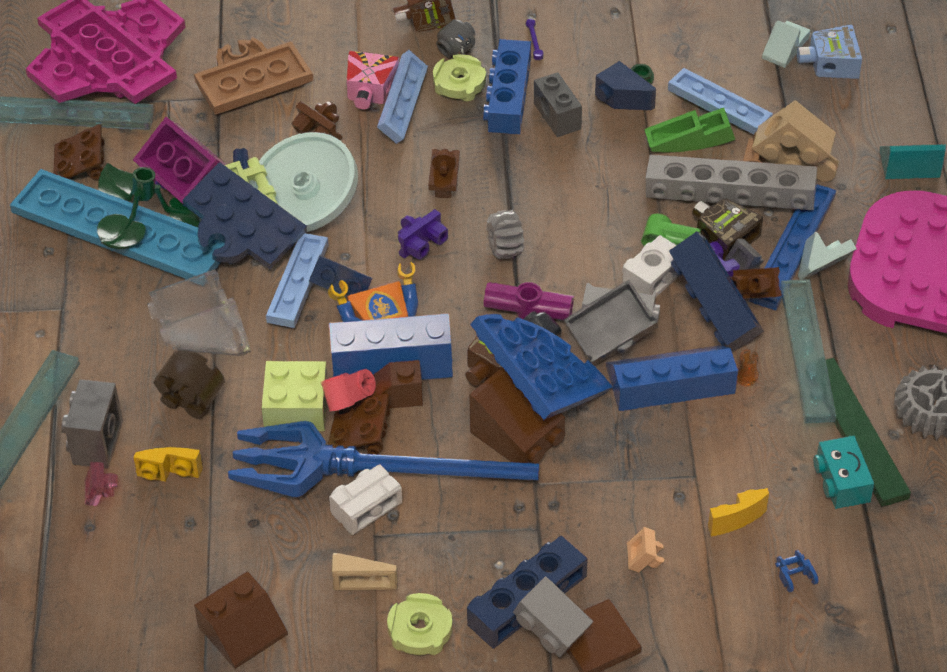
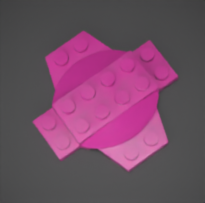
[26,0,186,104]

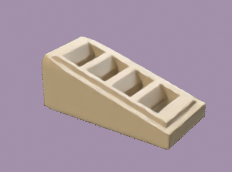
[332,553,398,590]

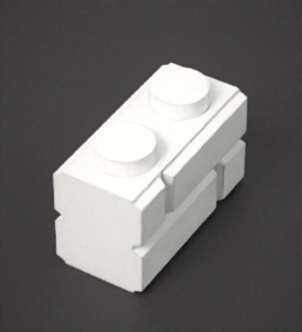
[329,464,402,535]

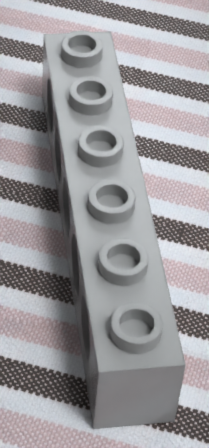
[645,155,817,210]

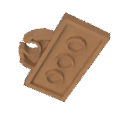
[194,37,313,115]

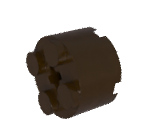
[153,348,225,419]

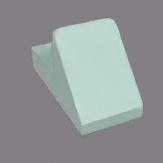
[762,21,810,68]
[798,232,857,281]

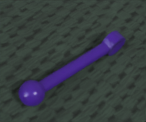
[525,18,544,60]

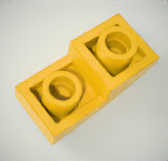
[133,447,203,482]
[708,488,769,537]

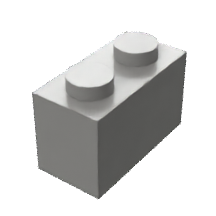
[513,576,593,657]

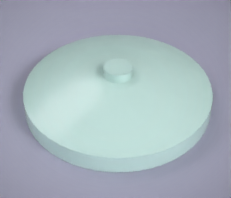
[250,132,358,232]

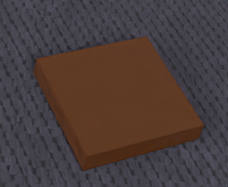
[566,599,642,672]

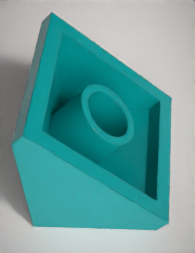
[880,144,946,179]

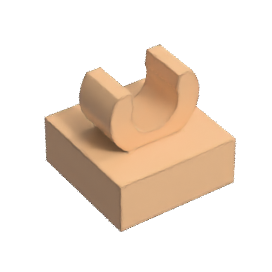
[627,527,664,572]

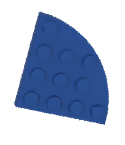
[470,314,613,420]

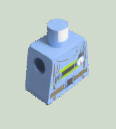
[797,25,862,79]

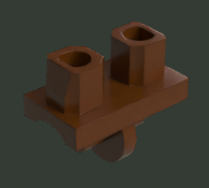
[291,101,343,140]
[428,149,460,198]
[731,267,782,299]

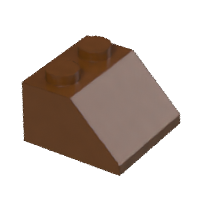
[194,571,288,669]

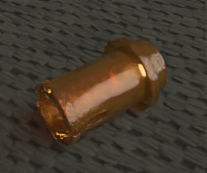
[737,349,759,386]

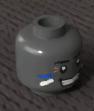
[436,20,475,58]

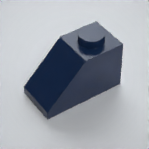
[595,61,656,111]

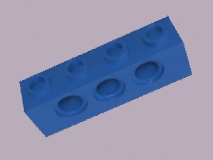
[483,39,531,134]

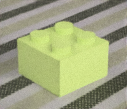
[262,361,327,431]

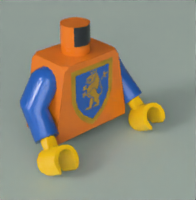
[328,262,419,322]

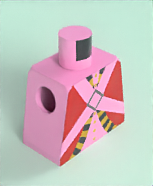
[347,51,399,109]

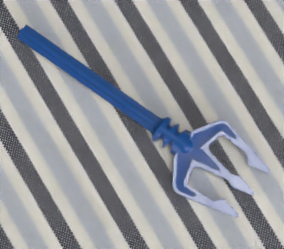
[228,421,539,497]

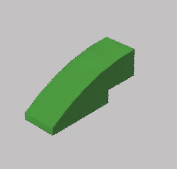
[644,107,736,152]

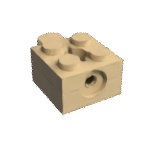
[752,100,839,182]

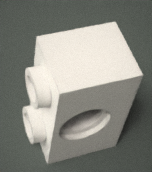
[622,235,679,297]

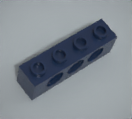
[467,535,588,649]

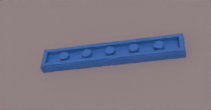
[749,184,836,311]

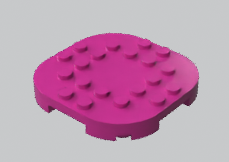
[848,191,947,333]

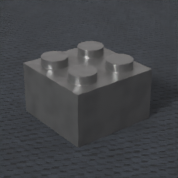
[61,379,123,469]

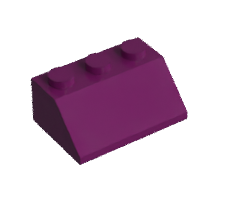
[133,117,227,203]

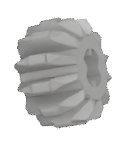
[486,210,525,259]

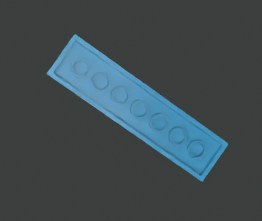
[10,169,225,285]

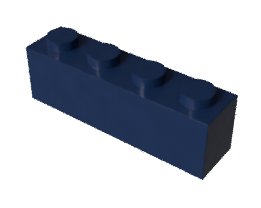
[669,231,764,351]

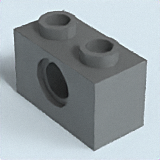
[534,72,582,137]

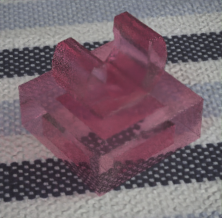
[84,462,118,506]

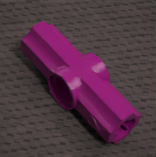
[484,282,574,320]

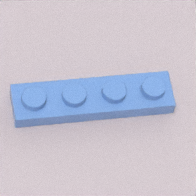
[377,50,428,144]
[668,68,773,135]
[266,233,329,328]

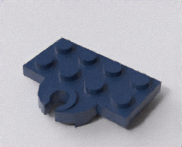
[183,162,307,270]

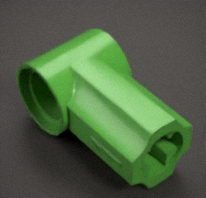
[641,214,701,246]

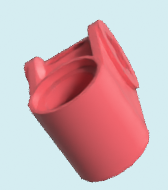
[321,369,376,411]

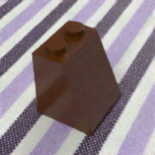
[469,367,565,464]

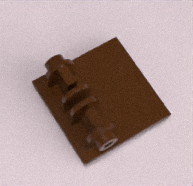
[53,124,105,180]
[328,393,391,455]

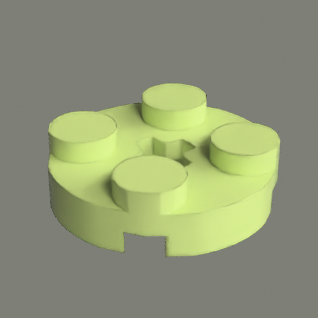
[433,54,486,101]
[387,593,452,655]

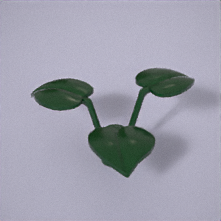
[97,163,200,249]

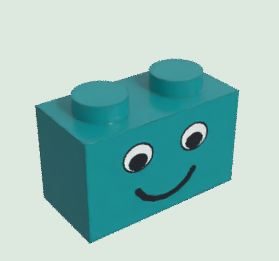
[813,436,874,509]

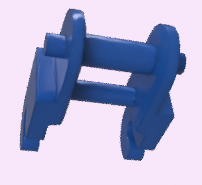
[775,550,818,593]

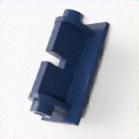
[309,255,373,297]

